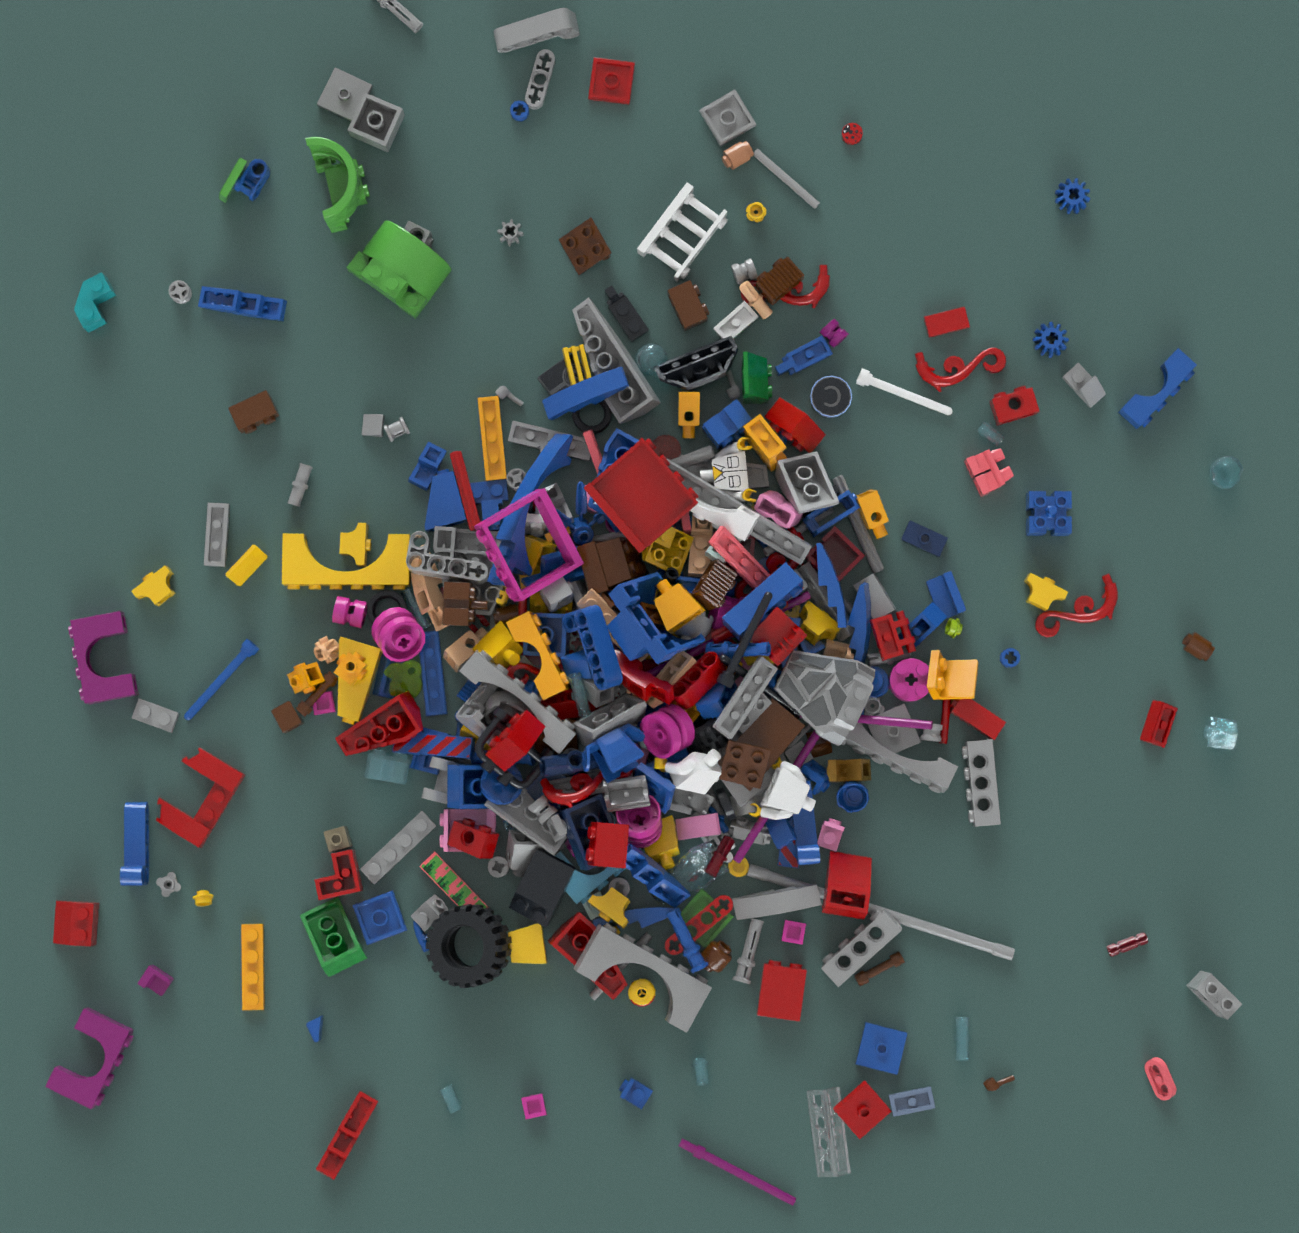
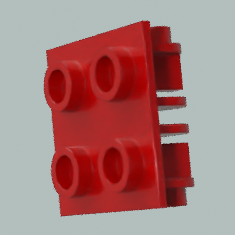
[751,606,808,666]

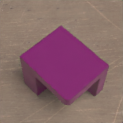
[137,965,174,996]

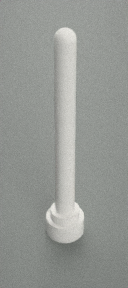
[856,368,953,415]

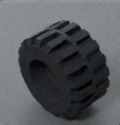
[686,714,731,754]

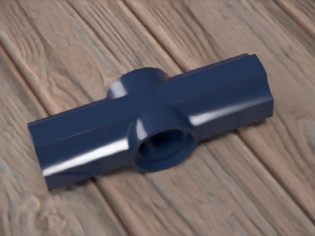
[539,750,603,777]

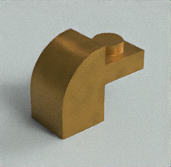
[827,759,871,782]

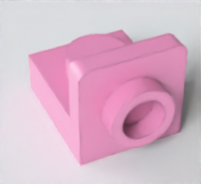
[817,818,845,851]

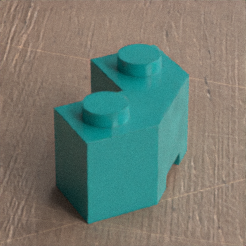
[74,272,116,333]

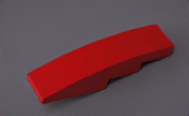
[316,1091,378,1180]

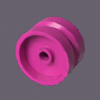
[372,607,425,662]
[640,704,695,759]

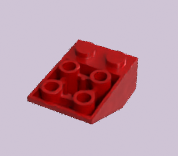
[822,851,872,920]

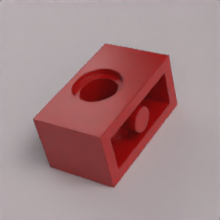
[989,386,1039,426]
[447,818,499,859]

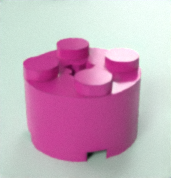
[889,658,929,702]

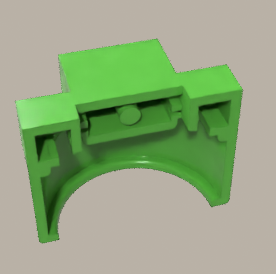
[305,137,370,233]
[347,220,452,319]

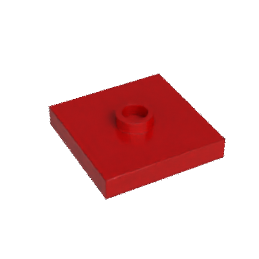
[833,1080,892,1139]

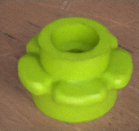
[945,618,963,638]

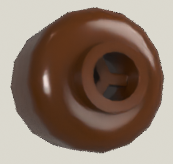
[701,940,732,972]

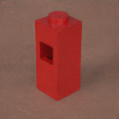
[950,699,1006,740]

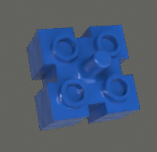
[702,399,752,450]
[1026,491,1072,536]

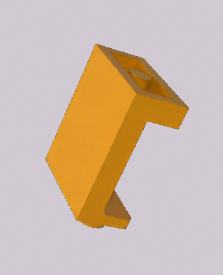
[743,414,787,472]

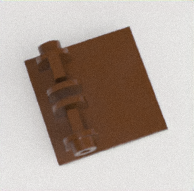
[559,217,612,275]
[719,740,771,789]

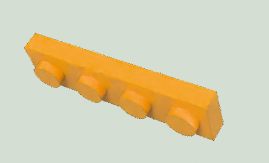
[478,396,507,481]
[241,924,265,1010]

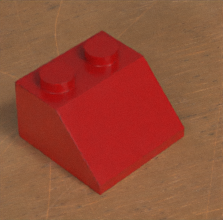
[586,822,629,869]
[53,901,99,947]

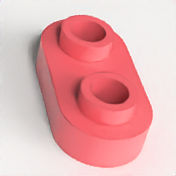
[1145,1057,1176,1101]

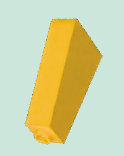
[337,636,382,725]

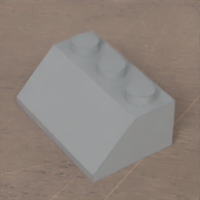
[573,693,647,747]

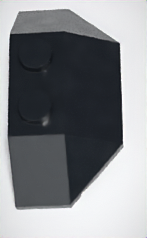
[654,336,738,391]

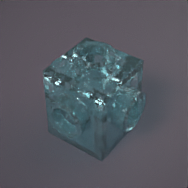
[1203,717,1238,750]

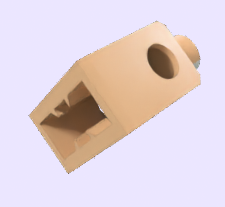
[443,627,488,673]

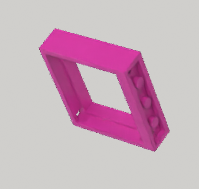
[474,488,584,602]

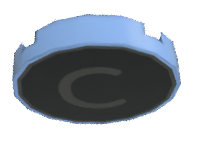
[810,376,852,418]

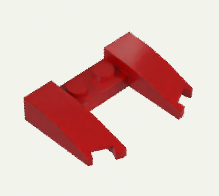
[156,748,245,848]

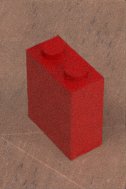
[757,960,807,1022]

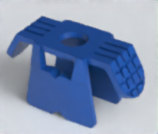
[582,723,645,783]

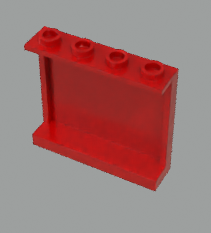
[584,437,699,553]

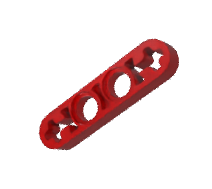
[665,895,733,955]

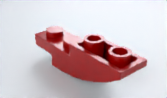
[614,649,674,705]

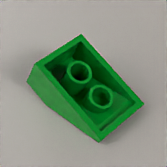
[741,352,772,404]
[300,897,367,977]

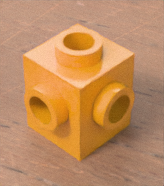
[333,652,368,686]
[287,662,325,695]

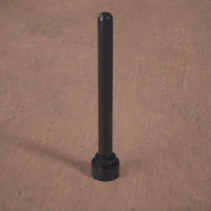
[716,592,773,688]
[719,654,801,719]

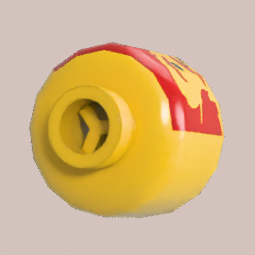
[628,978,656,1007]

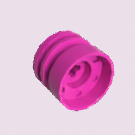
[616,795,663,848]

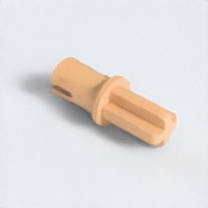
[739,281,773,319]

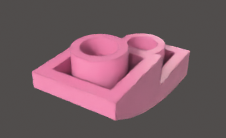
[675,813,721,840]

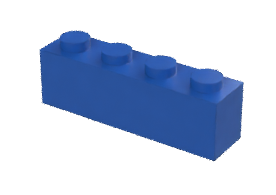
[722,562,803,642]

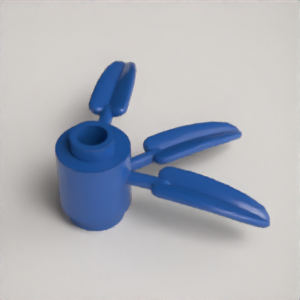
[556,481,606,545]

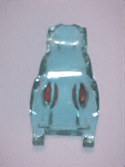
[651,842,729,904]

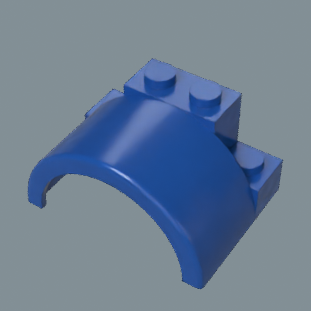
[607,572,705,664]

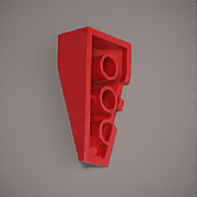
[335,691,423,756]
[547,912,628,1000]

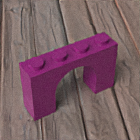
[68,611,139,705]
[45,1007,134,1109]

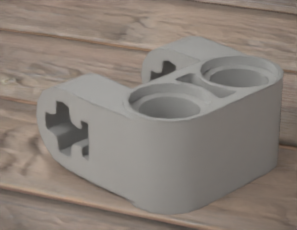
[421,756,458,804]

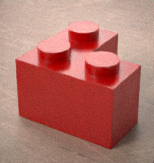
[764,397,826,453]
[485,709,546,772]
[314,849,364,900]

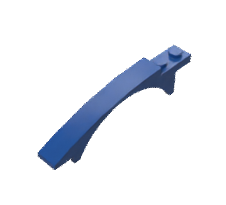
[487,434,573,586]

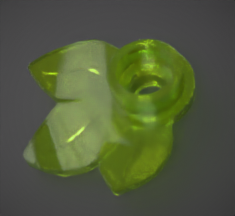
[383,660,422,698]

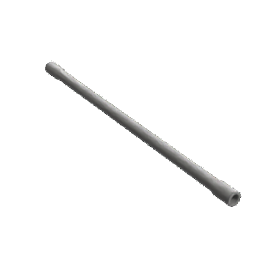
[747,864,1015,961]

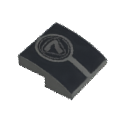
[537,353,586,396]

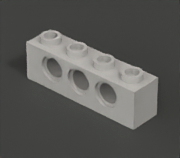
[962,739,1001,827]
[821,909,902,987]

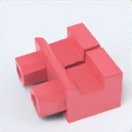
[964,448,1014,497]

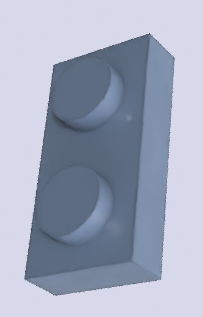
[888,1086,935,1117]

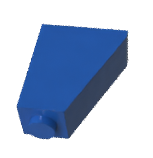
[424,469,467,533]

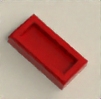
[924,306,970,338]

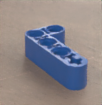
[561,605,623,690]
[792,780,820,865]
[120,802,149,886]

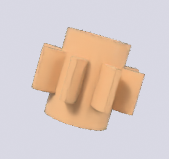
[314,636,339,664]

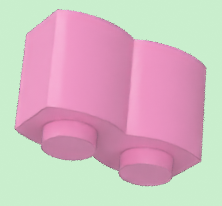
[754,490,803,528]

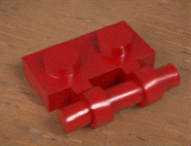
[870,610,916,661]

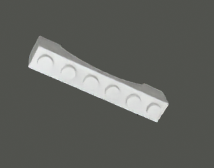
[690,499,760,541]

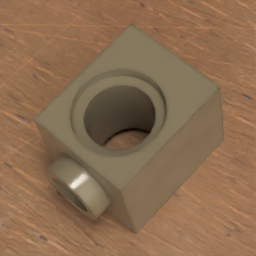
[324,826,352,852]

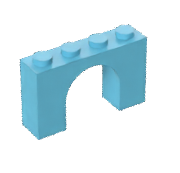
[555,812,642,904]

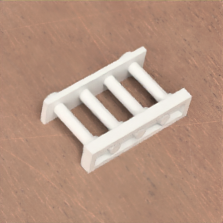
[637,182,728,282]

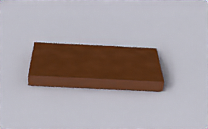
[718,698,805,791]

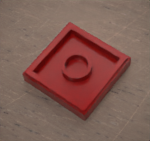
[588,57,635,105]

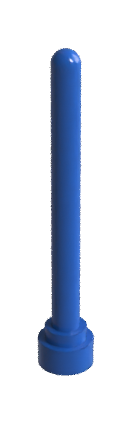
[184,638,260,720]

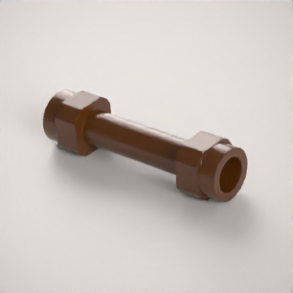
[296,671,338,717]
[854,951,905,986]

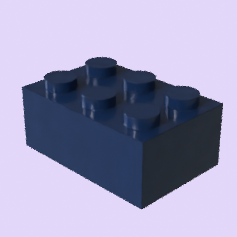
[557,793,614,870]

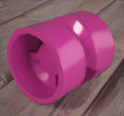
[332,596,368,629]

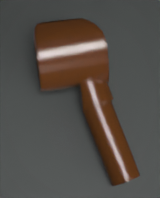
[983,1075,1015,1091]

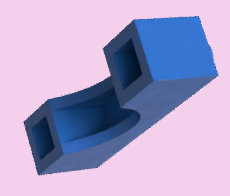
[1118,348,1197,429]

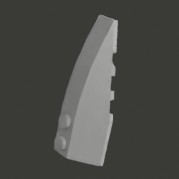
[572,298,661,424]

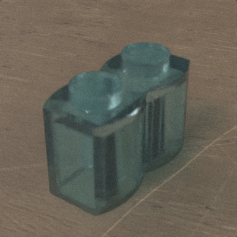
[364,749,411,785]

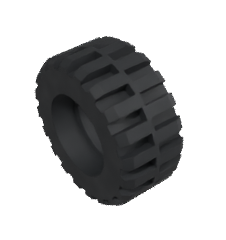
[426,904,512,988]

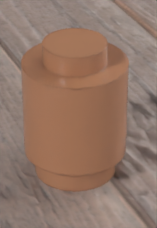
[721,141,754,170]

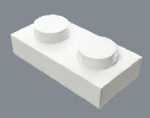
[713,301,758,339]

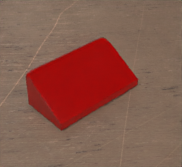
[1140,700,1178,748]

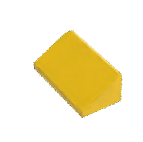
[225,544,268,586]

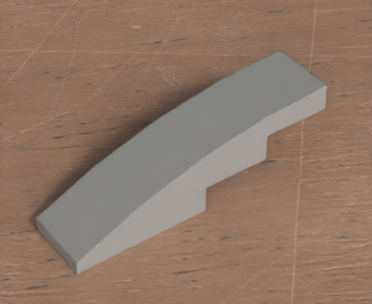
[732,883,822,920]

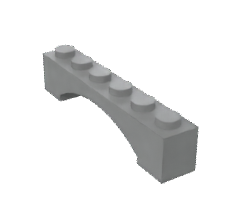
[459,650,576,754]
[840,723,958,793]

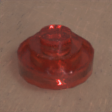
[652,435,681,460]

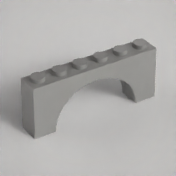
[573,923,712,1033]

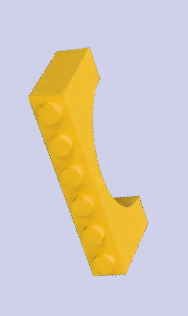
[282,533,411,590]

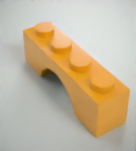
[506,611,570,700]

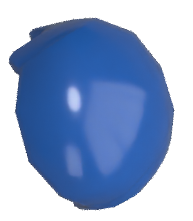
[836,781,869,813]

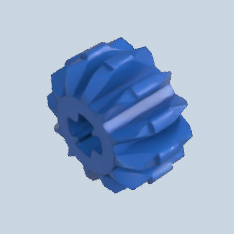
[1055,178,1090,214]
[1032,322,1069,358]

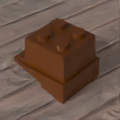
[576,537,646,595]

